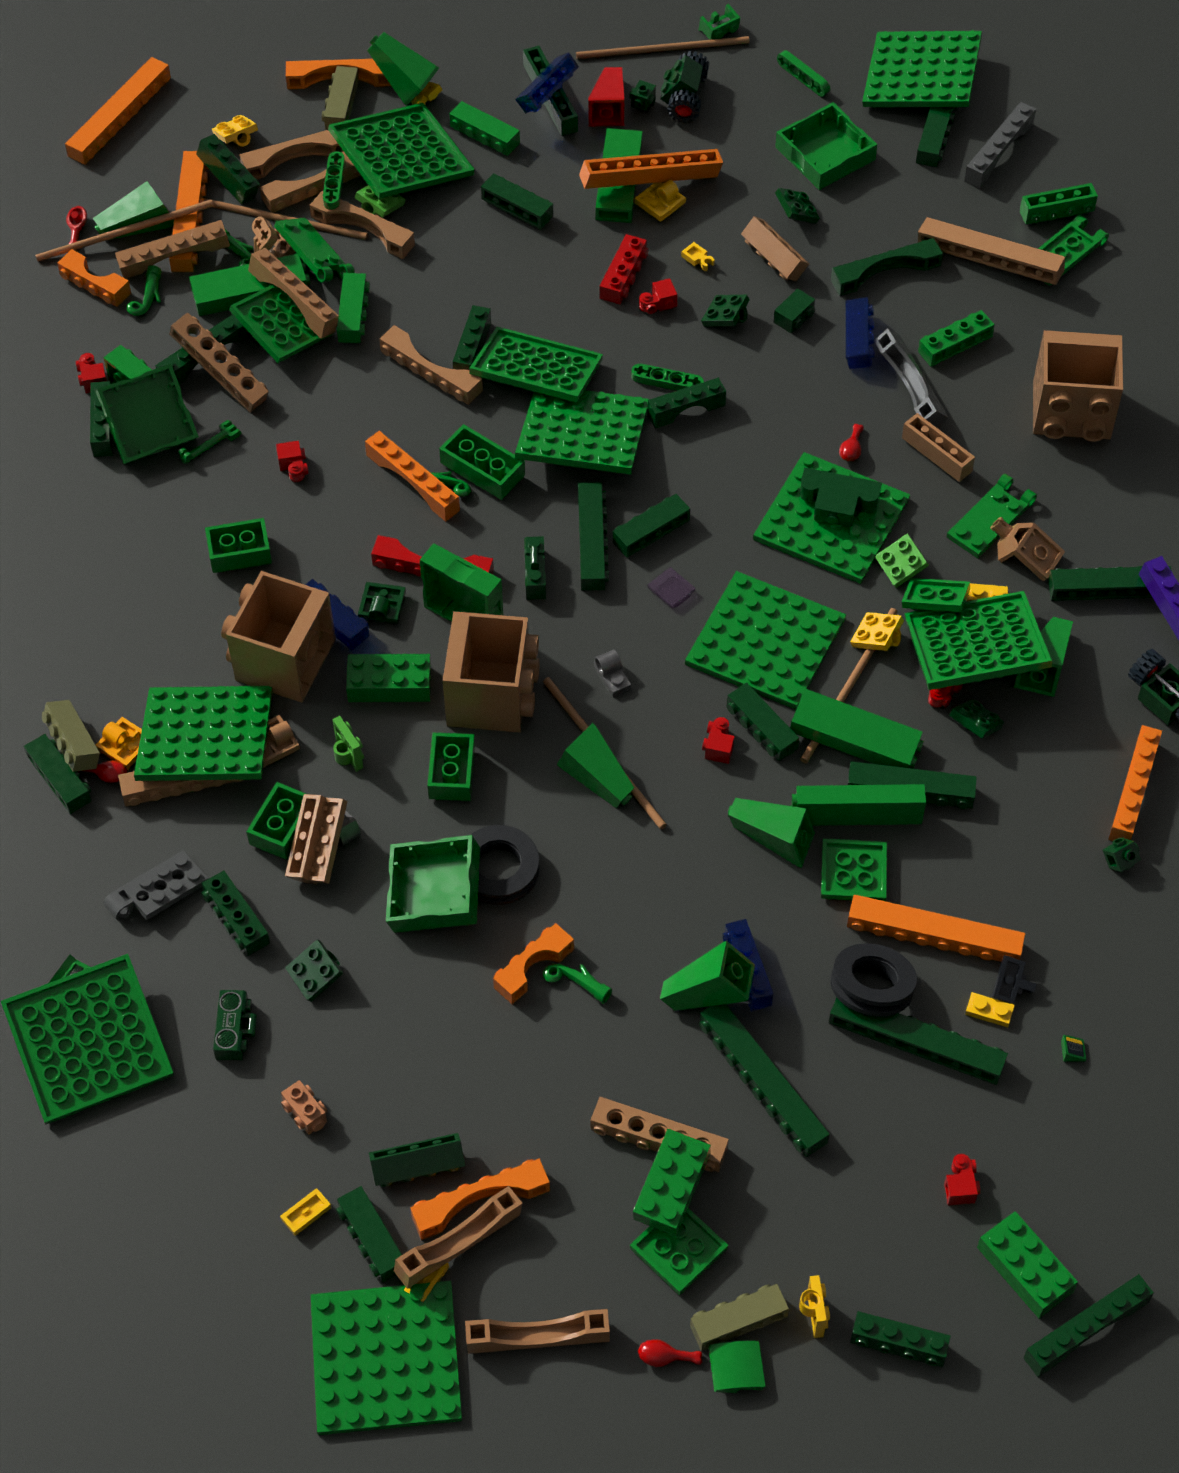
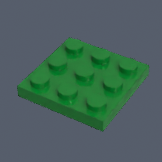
[821,838,887,902]
[630,1208,728,1296]

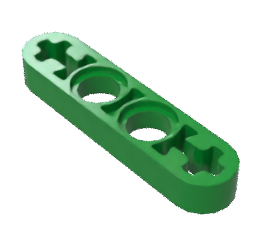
[777,50,831,97]
[323,151,345,210]
[631,364,704,391]

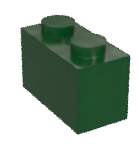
[773,288,815,333]

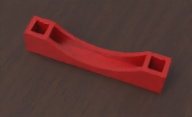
[371,535,494,576]

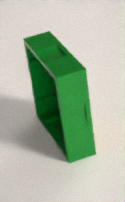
[775,102,878,190]
[96,364,199,465]
[420,543,504,621]
[386,835,480,933]

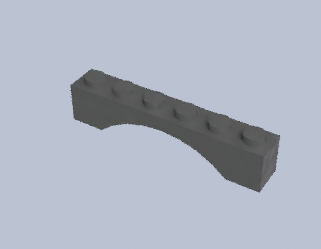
[964,102,1036,189]
[874,328,949,428]

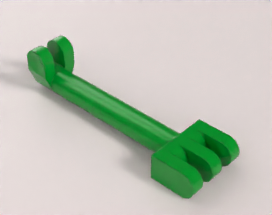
[179,420,242,464]

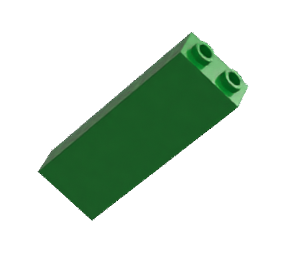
[595,128,643,223]
[189,254,310,316]
[790,689,924,769]
[791,784,926,826]

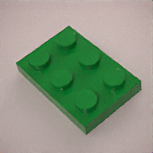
[902,578,971,612]

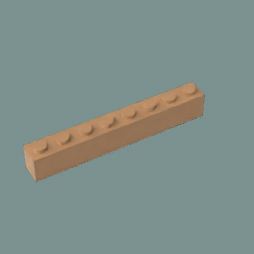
[918,217,1065,285]

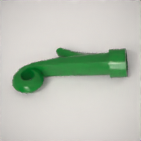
[225,229,254,266]
[126,265,162,316]
[430,471,471,497]
[543,964,613,1004]

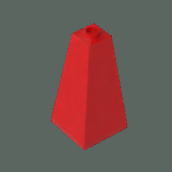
[588,67,624,127]

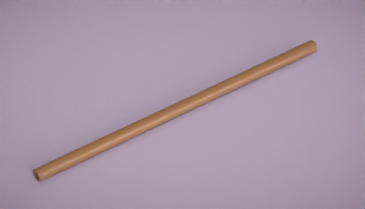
[576,36,749,59]
[202,198,368,240]
[35,199,214,262]
[800,608,898,763]
[543,677,667,829]

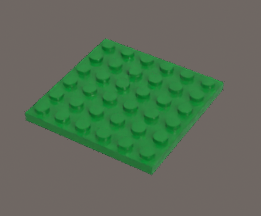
[862,30,982,107]
[328,103,475,199]
[515,390,649,474]
[753,452,910,584]
[685,571,846,710]
[905,591,1052,690]
[134,686,273,781]
[1,954,174,1125]
[311,1281,462,1435]

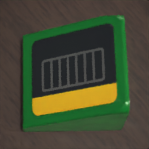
[1061,1035,1086,1062]

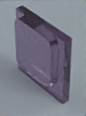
[647,567,695,608]

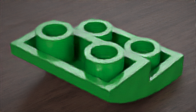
[708,1341,766,1393]

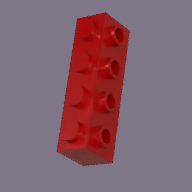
[599,234,649,304]

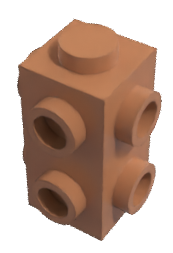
[281,1080,327,1134]

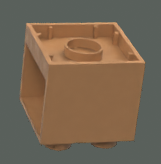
[1033,330,1123,442]
[221,571,336,703]
[443,611,540,733]

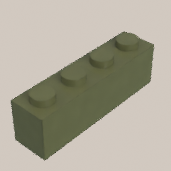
[322,66,359,129]
[42,700,100,772]
[690,1284,789,1352]

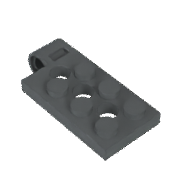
[103,850,208,921]

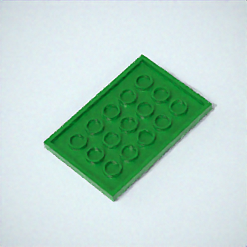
[469,327,603,402]

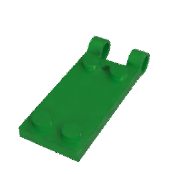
[1038,214,1109,286]
[274,218,355,282]
[946,473,1038,559]

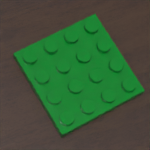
[229,284,333,363]

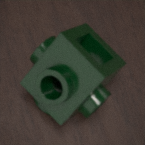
[629,80,656,112]
[1102,838,1141,872]

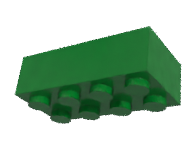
[439,424,525,500]
[346,654,431,702]
[633,1129,711,1237]
[977,1211,1078,1319]

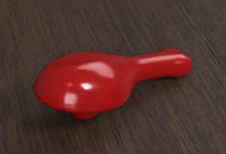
[66,206,87,244]
[839,424,864,461]
[78,761,127,783]
[638,1339,703,1367]

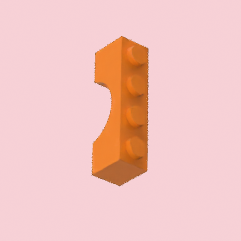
[57,249,131,307]
[493,923,574,1004]

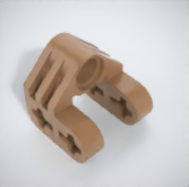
[252,216,295,258]

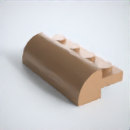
[285,794,348,885]

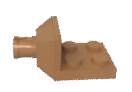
[990,517,1065,581]

